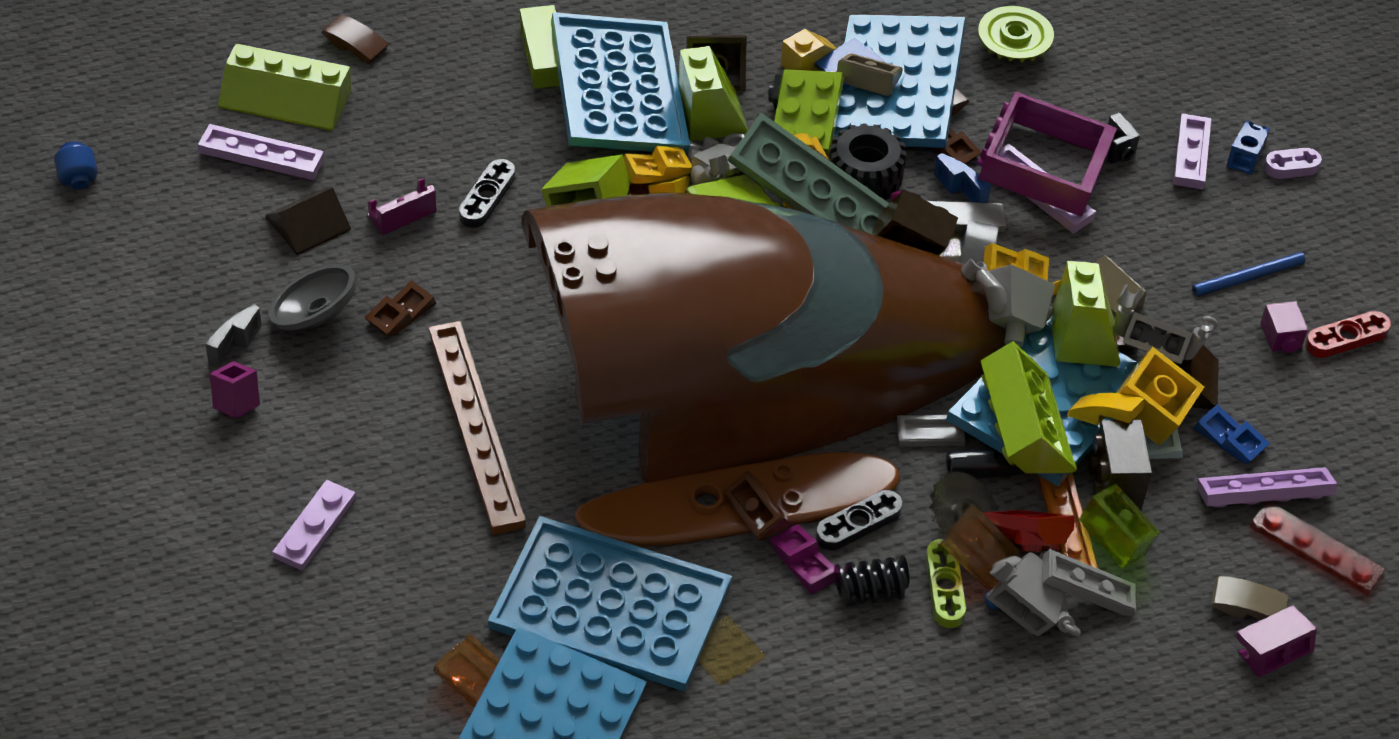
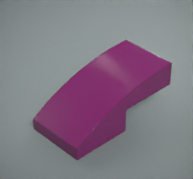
[770,524,835,594]

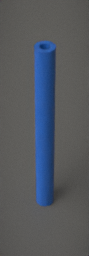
[1192,252,1306,297]

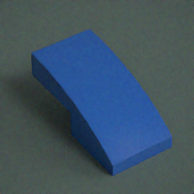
[934,154,991,203]
[1193,404,1270,464]

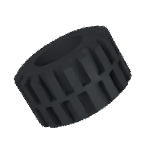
[829,123,906,200]

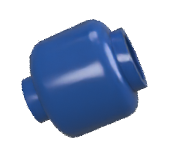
[54,141,98,189]

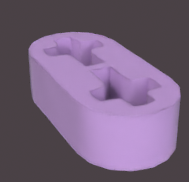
[1264,148,1322,179]

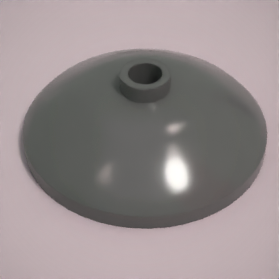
[268,264,358,331]

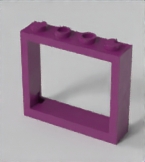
[977,91,1117,217]

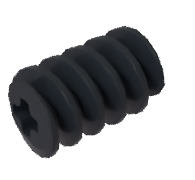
[834,555,910,607]

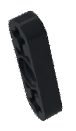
[459,159,515,228]
[816,490,902,550]

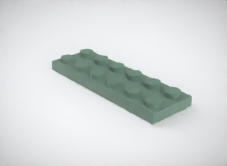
[728,113,889,234]

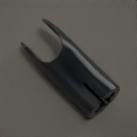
[946,448,1023,480]

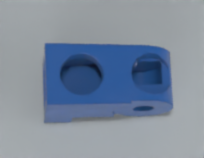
[1226,120,1270,175]

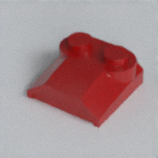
[980,509,1075,552]

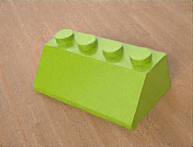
[218,44,352,131]
[981,341,1077,473]

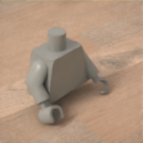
[687,144,758,185]
[961,259,1055,347]
[1113,284,1218,364]
[986,551,1081,637]

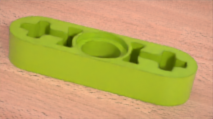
[926,539,966,628]

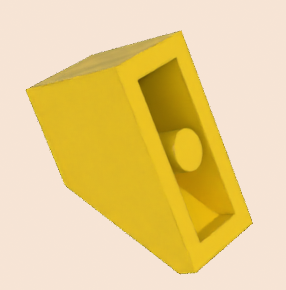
[781,29,837,71]

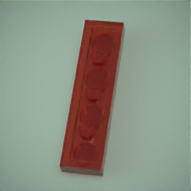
[1249,501,1386,596]

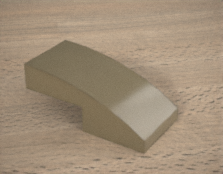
[1211,576,1288,620]

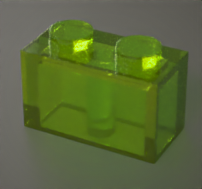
[1078,484,1160,569]

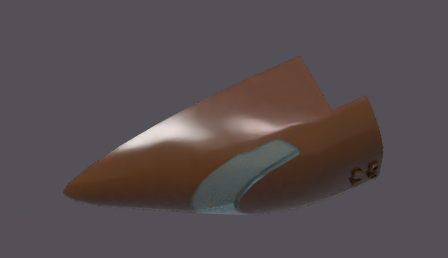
[521,193,1006,483]

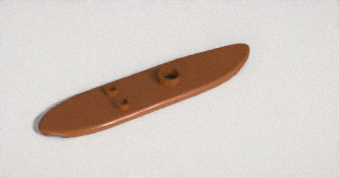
[575,452,900,547]

